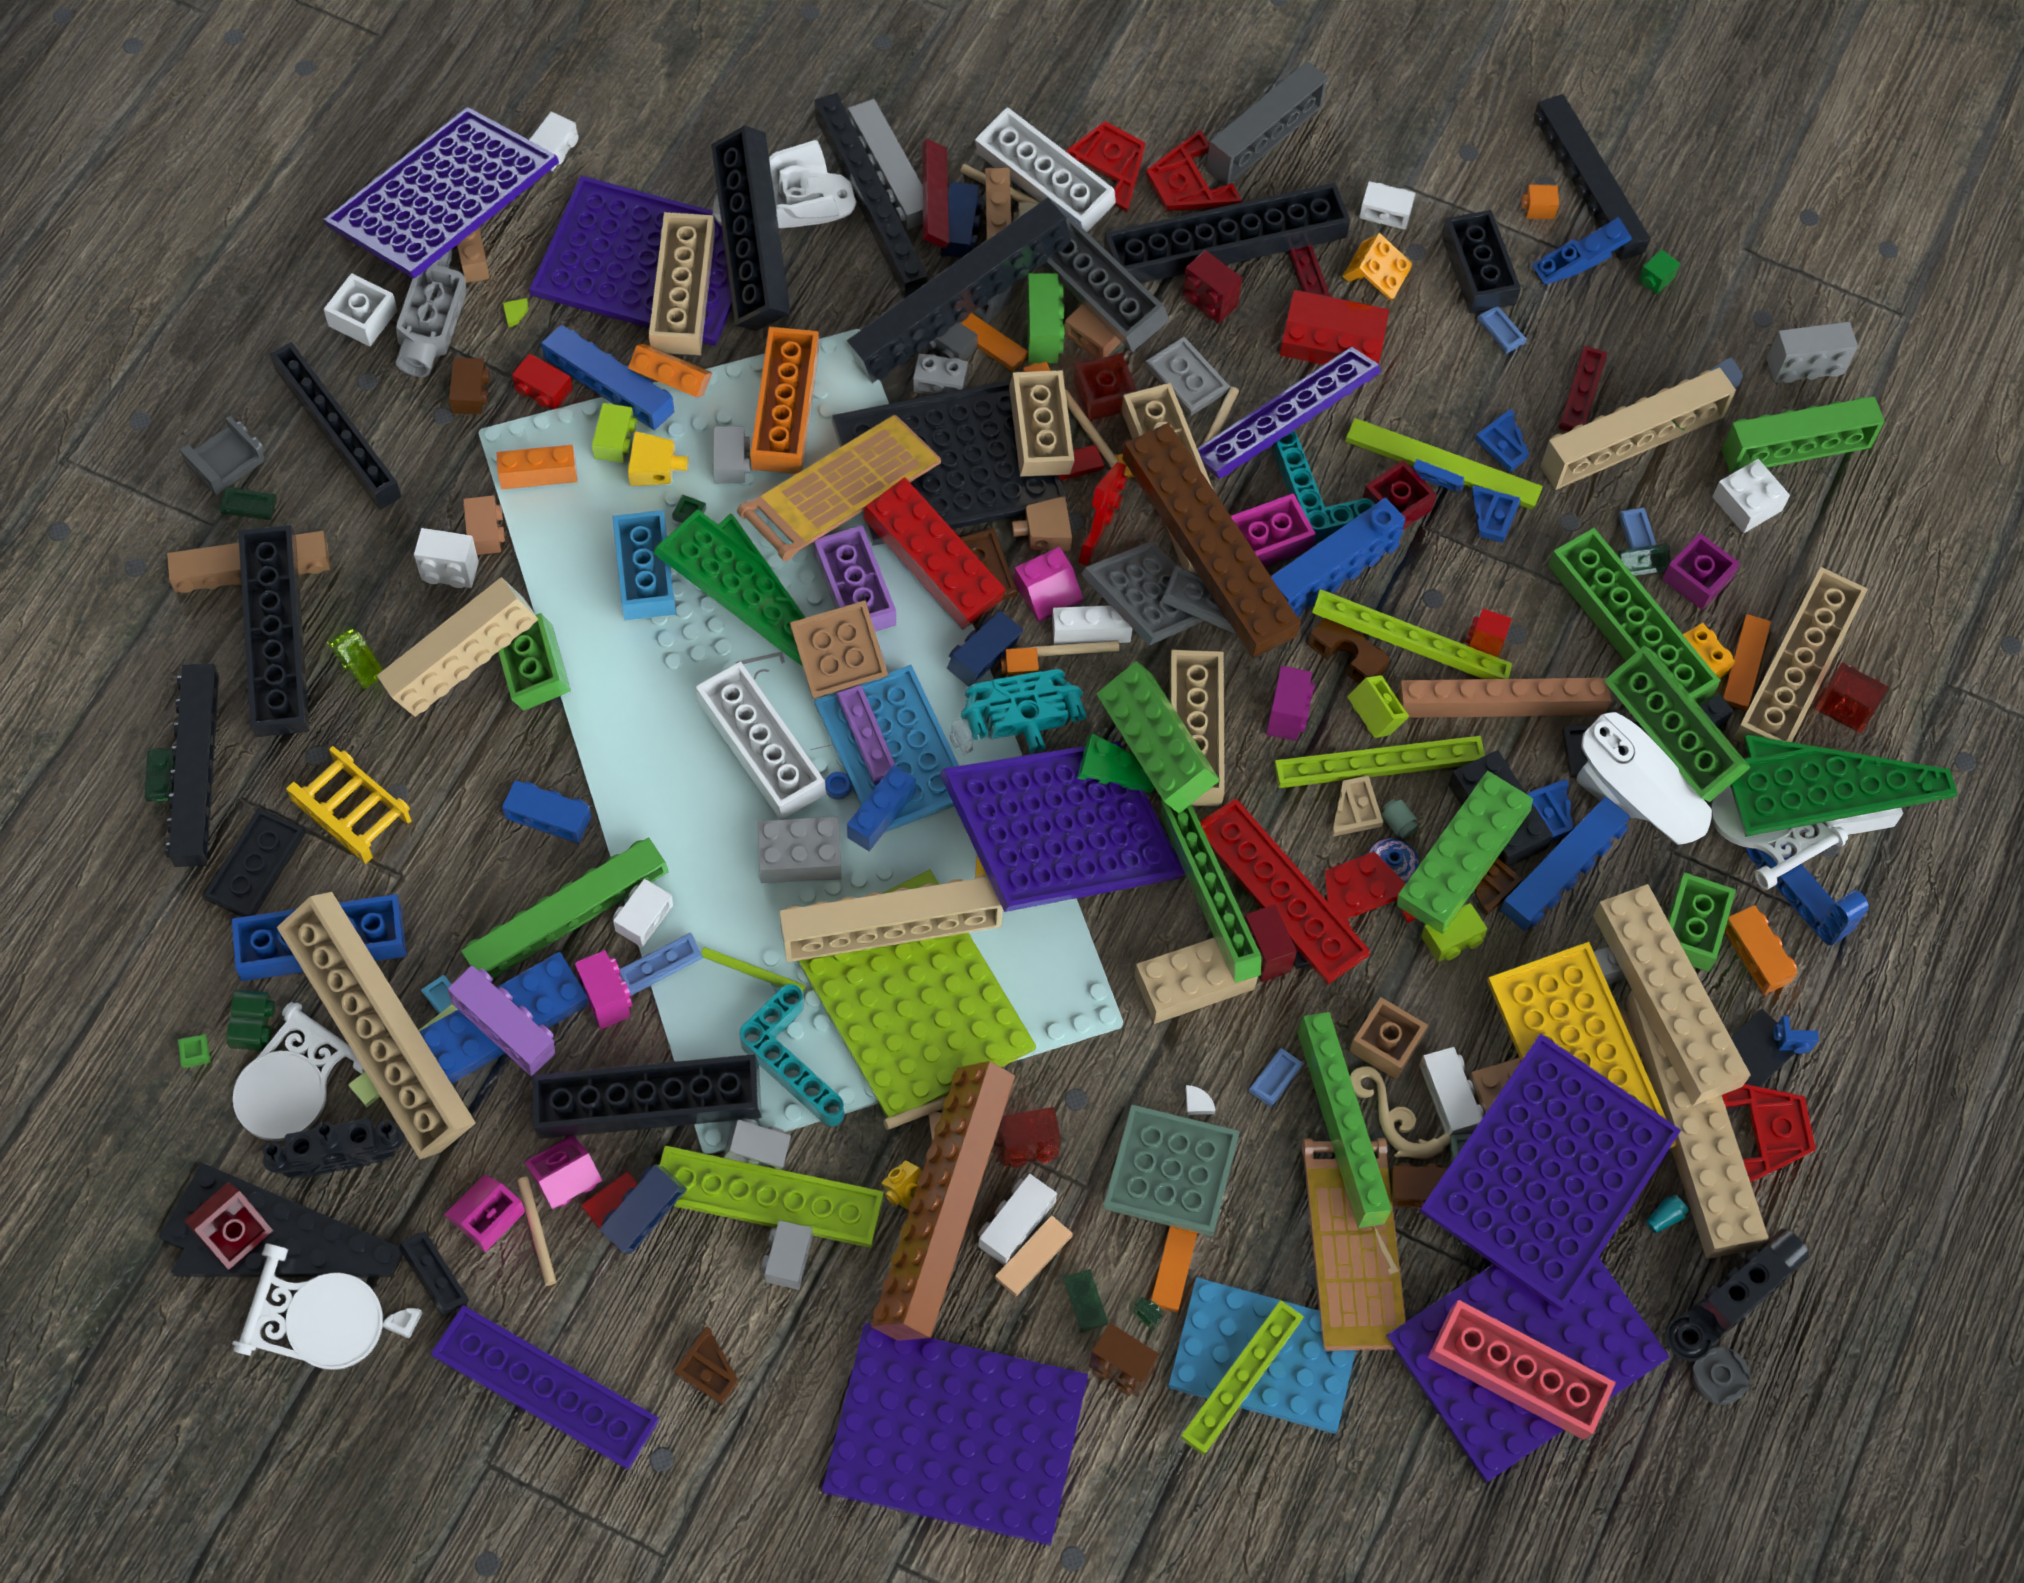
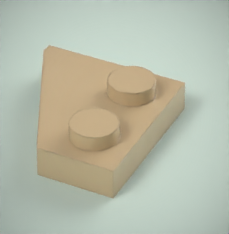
[1332,776,1383,837]

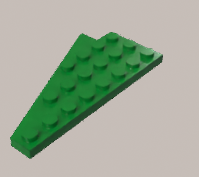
[653,509,806,667]
[1730,735,1958,837]

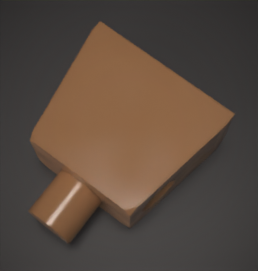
[1012,496,1072,551]

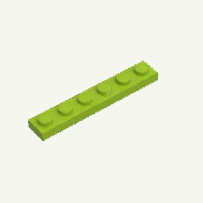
[1180,1300,1304,1455]

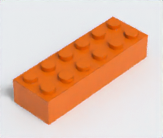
[750,327,819,474]

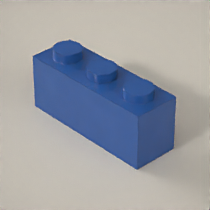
[847,765,916,852]
[502,780,591,844]

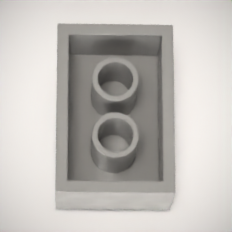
[1766,322,1858,383]
[758,817,842,883]

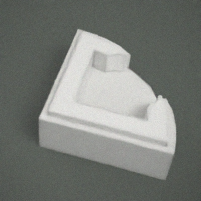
[1185,1085,1215,1115]
[382,1308,422,1338]

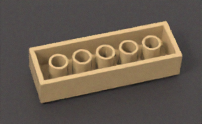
[649,212,715,355]
[377,577,538,717]
[1169,650,1225,806]

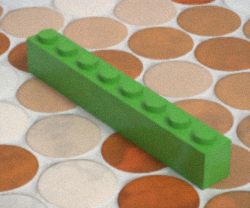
[1161,800,1261,983]
[461,837,669,979]
[1297,1012,1392,1228]

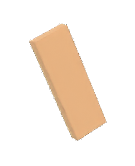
[995,1215,1073,1297]

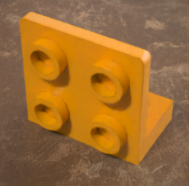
[1342,233,1412,300]

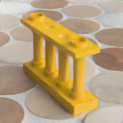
[286,746,411,864]

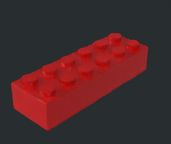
[863,477,1006,630]

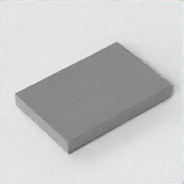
[1145,337,1230,416]

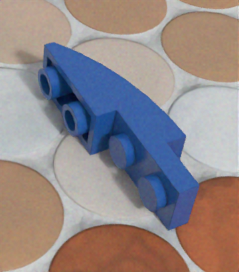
[1532,217,1632,285]

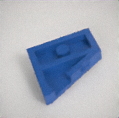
[1473,485,1520,543]

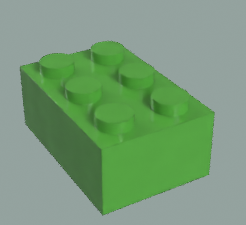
[1027,273,1064,363]
[498,613,571,711]
[1667,872,1736,972]

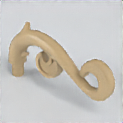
[1350,1066,1451,1159]

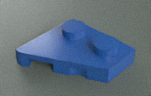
[1475,409,1529,472]
[1527,779,1573,841]

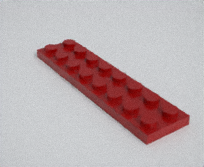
[1200,798,1371,985]

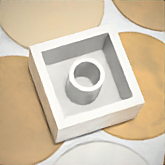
[324,273,398,346]
[1713,459,1790,534]
[414,528,479,588]

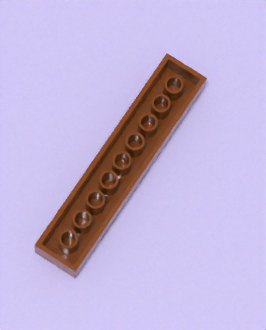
[871,1061,1015,1341]

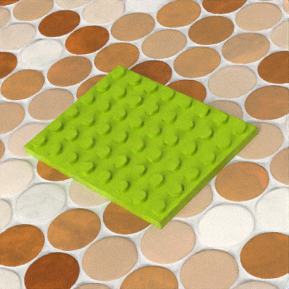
[797,869,1036,1118]

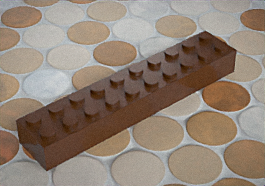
[1122,422,1301,658]

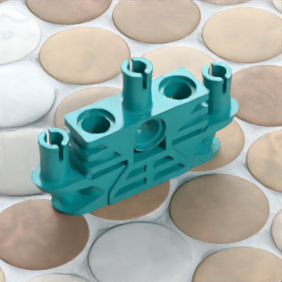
[960,669,1087,754]

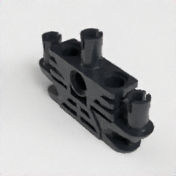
[263,1119,405,1178]

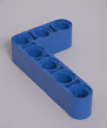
[1746,846,1869,946]

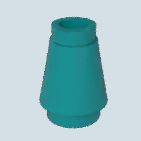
[1645,1194,1689,1234]

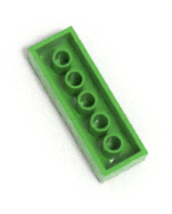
[1721,396,1885,474]
[1604,646,1751,802]
[1096,661,1220,813]
[1397,770,1533,934]

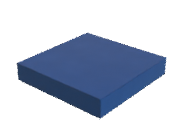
[1413,459,1464,493]

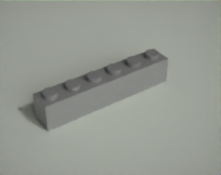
[848,99,923,230]

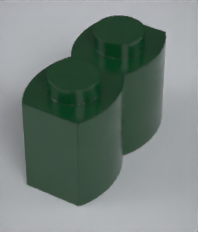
[226,990,275,1051]

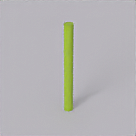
[701,947,805,992]

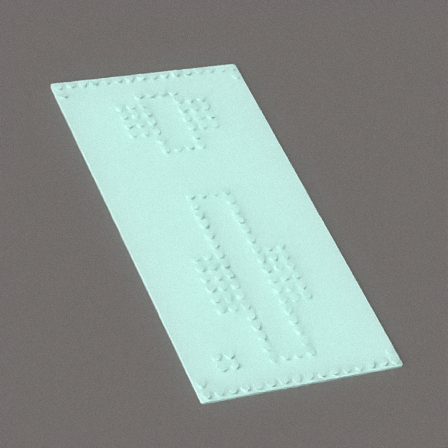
[479,329,1123,1155]

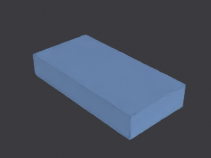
[1477,307,1527,354]
[1619,508,1658,559]
[1249,1048,1303,1107]

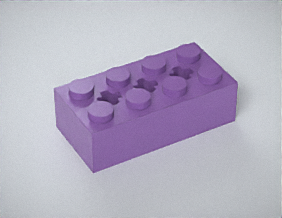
[814,525,896,632]
[448,965,555,1077]

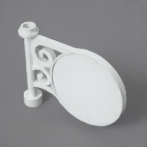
[1712,786,1848,890]
[233,1002,365,1141]
[232,1243,383,1370]

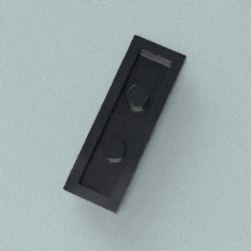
[398,1231,469,1316]

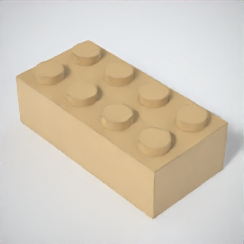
[1009,371,1074,476]
[1134,938,1258,1024]

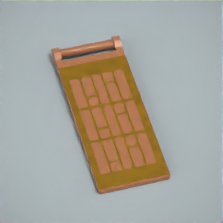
[737,415,941,561]
[1302,1138,1406,1351]

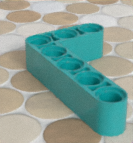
[1272,430,1375,542]
[739,984,845,1126]

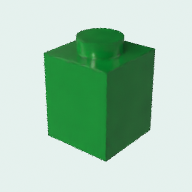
[1638,249,1680,294]

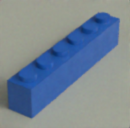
[541,325,675,431]
[1500,796,1630,931]

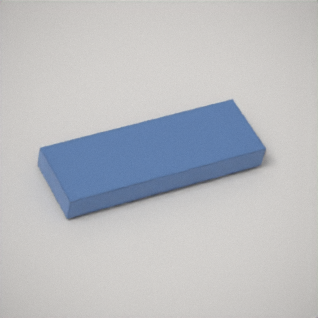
[619,932,703,995]

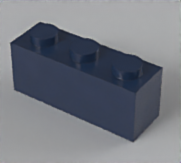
[941,182,983,258]
[947,611,1024,687]
[599,1165,687,1254]

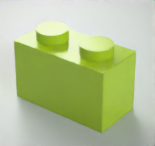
[592,403,637,463]
[1347,675,1410,738]
[1421,903,1487,962]

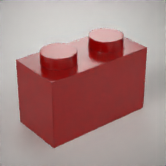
[512,353,573,410]
[1465,608,1512,657]

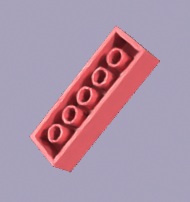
[1428,1300,1616,1440]

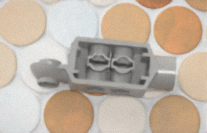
[396,250,467,377]

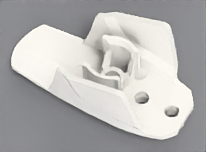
[713,140,856,228]
[1576,712,1712,845]

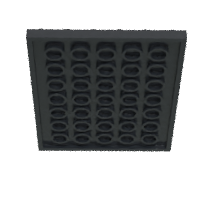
[832,380,1068,546]

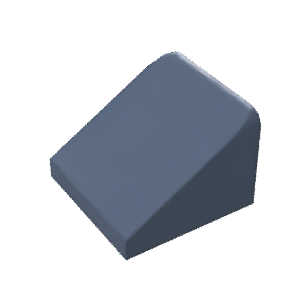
[1710,358,1743,387]

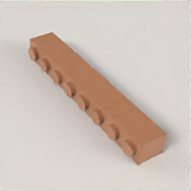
[1397,678,1611,718]

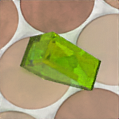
[328,628,383,689]

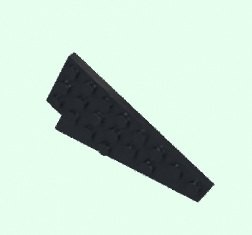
[159,1163,403,1277]

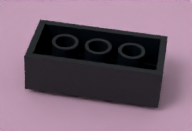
[1441,210,1521,313]
[1448,750,1553,867]

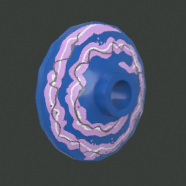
[1368,838,1419,883]

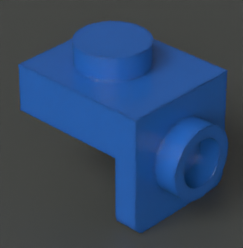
[1774,1016,1819,1054]

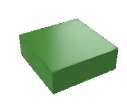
[178,1034,211,1068]

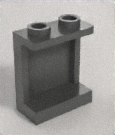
[180,416,265,495]

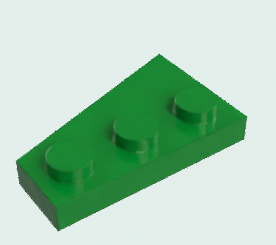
[1077,733,1155,793]

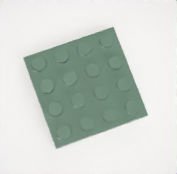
[1104,1105,1240,1237]

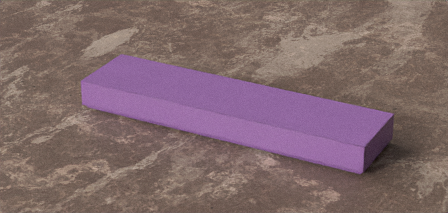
[836,684,896,785]

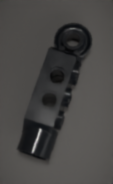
[1666,1228,1809,1361]

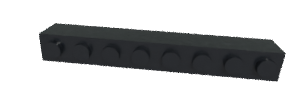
[1534,94,1651,261]
[270,342,402,510]
[165,663,219,867]

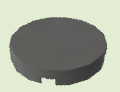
[1691,1346,1750,1405]

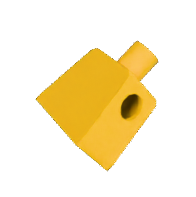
[628,432,689,486]

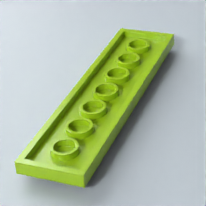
[659,1146,884,1248]

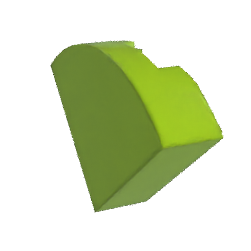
[503,298,528,328]

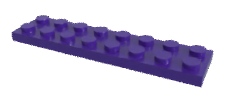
[1197,347,1381,479]
[431,1305,660,1471]

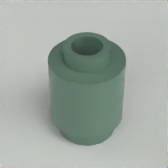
[1381,799,1420,839]

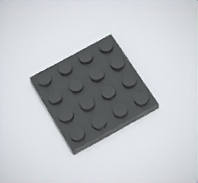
[1081,541,1205,645]

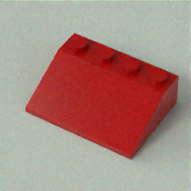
[1280,290,1390,365]

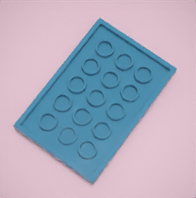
[814,665,959,833]
[1168,1277,1356,1434]

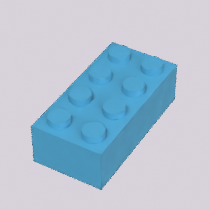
[612,510,676,620]

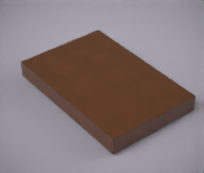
[959,528,1018,600]

